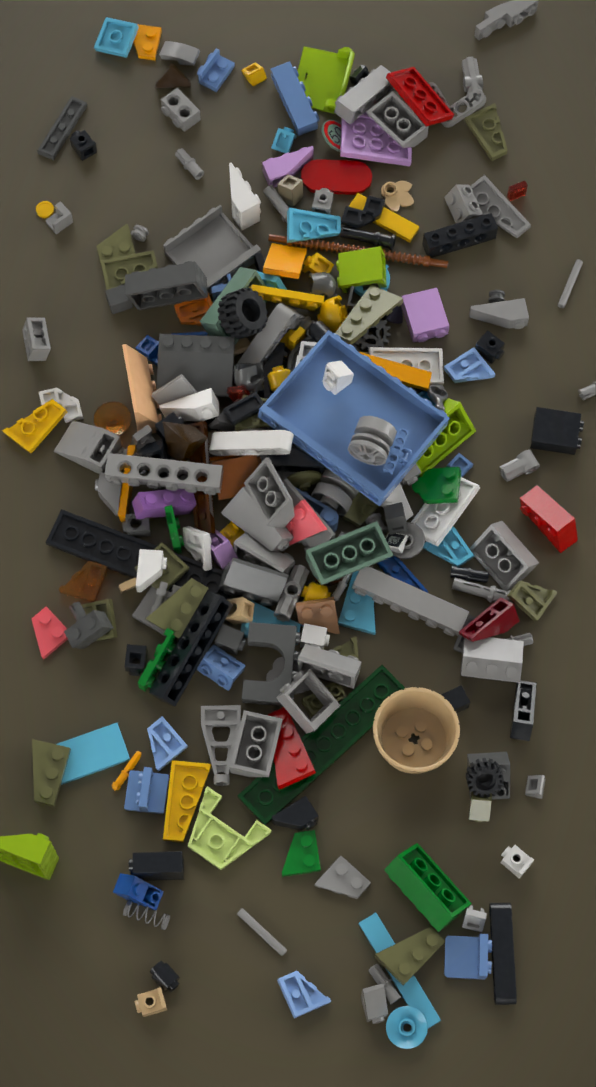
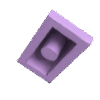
[210,529,238,569]

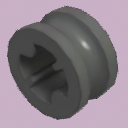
[488,290,505,303]

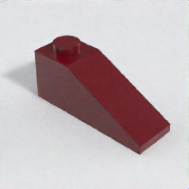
[459,597,520,642]

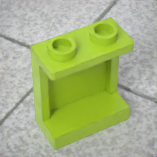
[336,246,387,293]

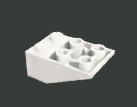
[229,162,261,231]

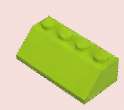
[416,398,476,477]

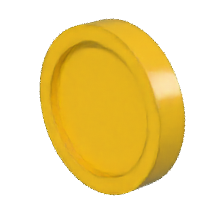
[36,201,54,218]

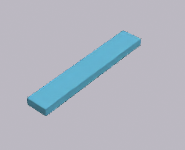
[359,913,441,1029]

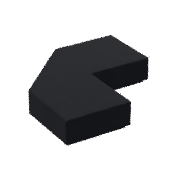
[341,195,385,229]

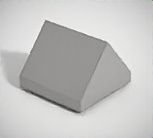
[525,775,546,799]

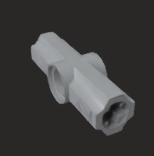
[462,57,485,110]
[274,565,310,622]

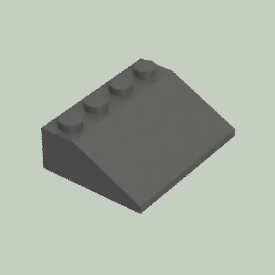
[157,334,235,398]

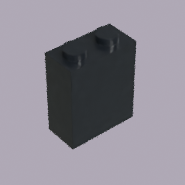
[530,407,584,455]
[129,851,184,881]

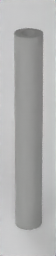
[558,259,583,308]
[237,908,287,956]

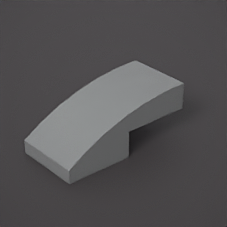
[159,41,200,65]

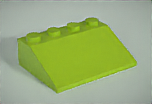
[0,833,59,880]

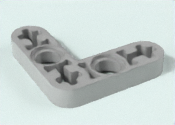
[428,82,486,128]

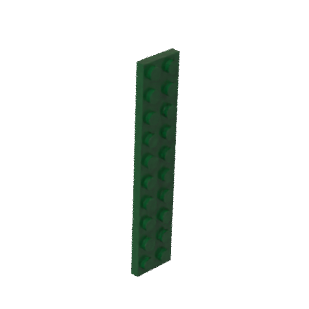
[237,665,405,826]

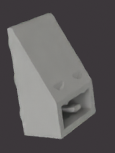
[54,420,122,474]

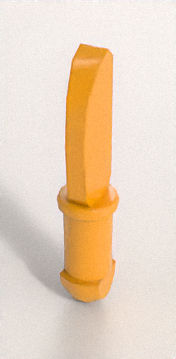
[112,751,142,791]

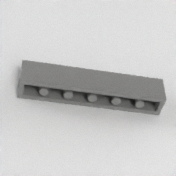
[352,566,469,636]

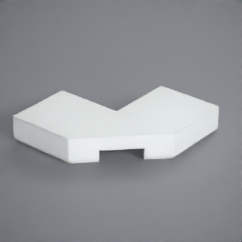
[39,388,83,423]

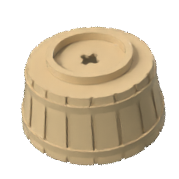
[373,687,460,774]

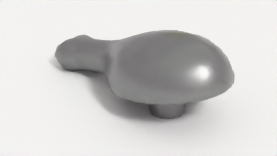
[427,384,448,411]

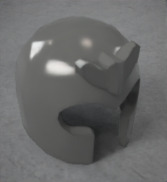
[308,272,337,302]
[234,362,264,393]

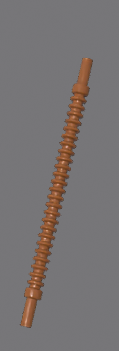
[268,234,448,268]

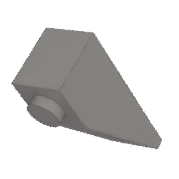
[469,298,529,329]
[361,984,388,1024]

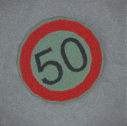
[322,120,341,151]

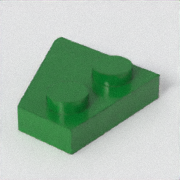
[165,505,184,554]

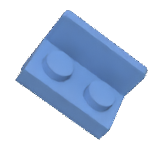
[124,767,169,814]

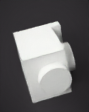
[501,845,534,879]

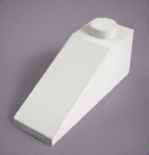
[159,388,219,422]

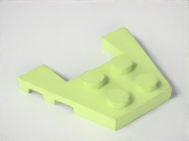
[188,786,272,870]

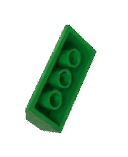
[384,843,472,932]

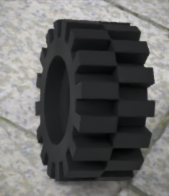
[466,758,504,798]

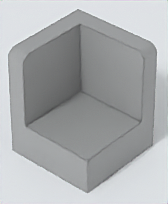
[46,201,73,234]

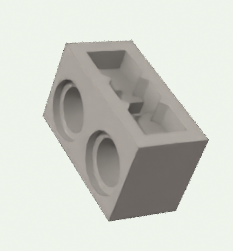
[161,88,201,132]
[22,318,51,361]

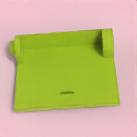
[298,46,355,114]

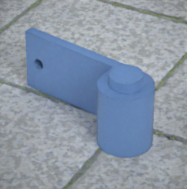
[295,487,338,532]

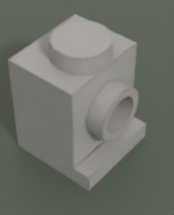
[312,188,333,215]

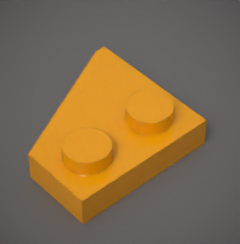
[133,24,162,61]

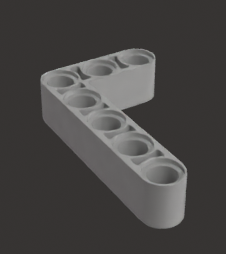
[233,303,305,381]

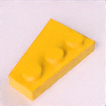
[2,399,67,454]

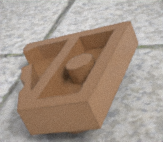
[295,597,340,634]

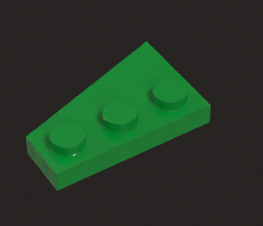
[138,628,176,692]

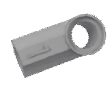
[499,449,540,482]

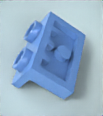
[197,48,235,92]
[197,645,246,691]

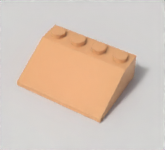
[122,344,162,433]

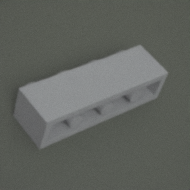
[334,65,394,124]

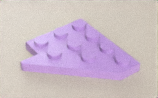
[340,110,412,166]

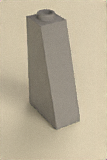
[221,487,294,552]

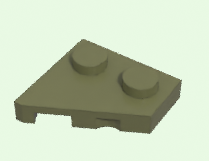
[96,224,136,264]

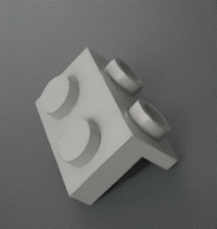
[444,184,482,223]

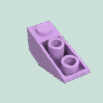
[262,146,314,188]

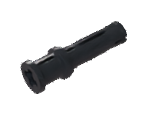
[340,226,396,251]

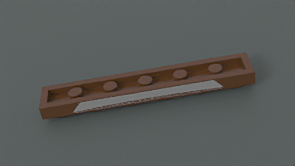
[188,421,215,535]

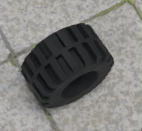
[217,288,268,339]

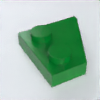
[282,830,321,877]

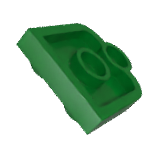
[412,467,461,504]

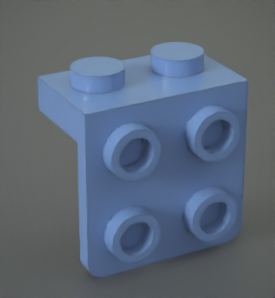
[444,934,492,980]

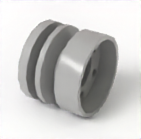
[348,416,397,466]

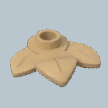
[381,180,414,212]

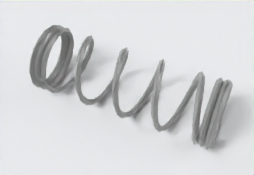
[123,900,170,930]

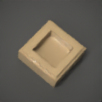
[118,577,137,594]

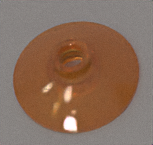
[94,401,131,436]

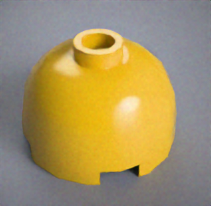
[317,295,348,333]

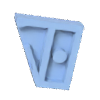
[277,971,331,1019]

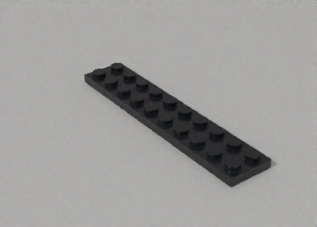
[46,509,231,601]

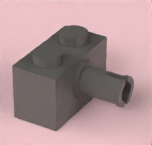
[64,602,113,649]

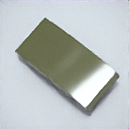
[301,682,347,718]

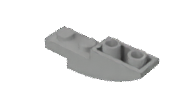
[474,0,539,40]

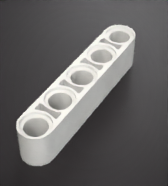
[209,430,294,456]

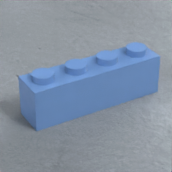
[270,61,320,136]

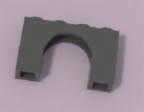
[242,622,300,706]

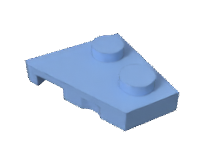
[444,347,495,383]
[147,716,188,772]

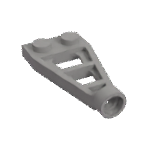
[201,705,241,786]

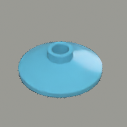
[386,1006,428,1049]

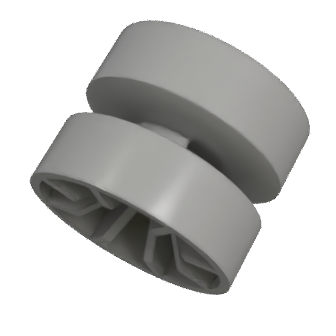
[311,468,359,515]

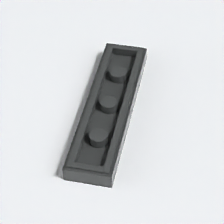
[37,96,87,161]

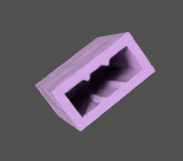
[401,288,449,342]

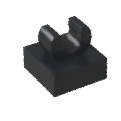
[349,65,369,85]

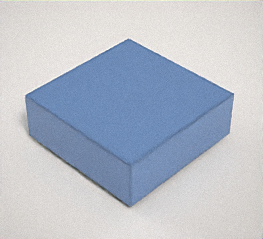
[447,453,473,478]

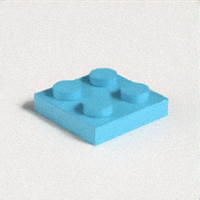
[94,17,139,58]

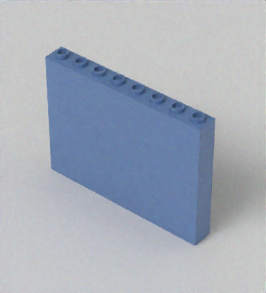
[258,330,450,506]

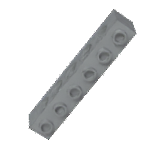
[105,453,224,495]

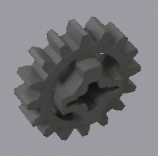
[355,319,391,352]

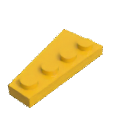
[163,760,212,842]

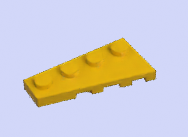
[249,284,324,311]

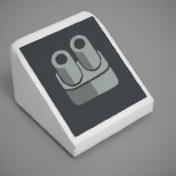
[385,533,408,554]

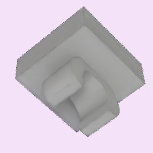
[462,906,487,932]

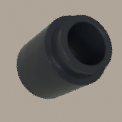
[308,321,333,343]
[150,960,180,992]

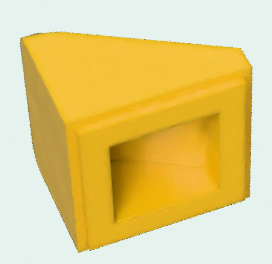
[241,62,267,86]

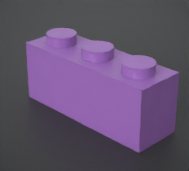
[132,489,196,520]

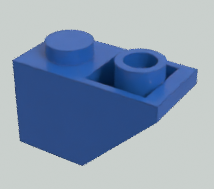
[113,873,164,910]

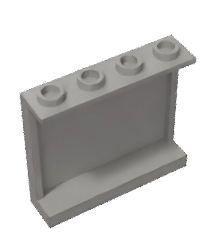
[163,205,261,295]

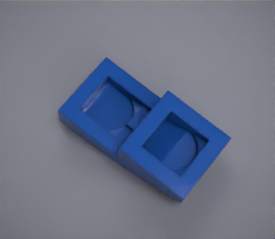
[135,335,159,366]

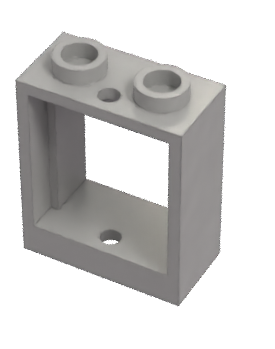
[276,669,340,734]

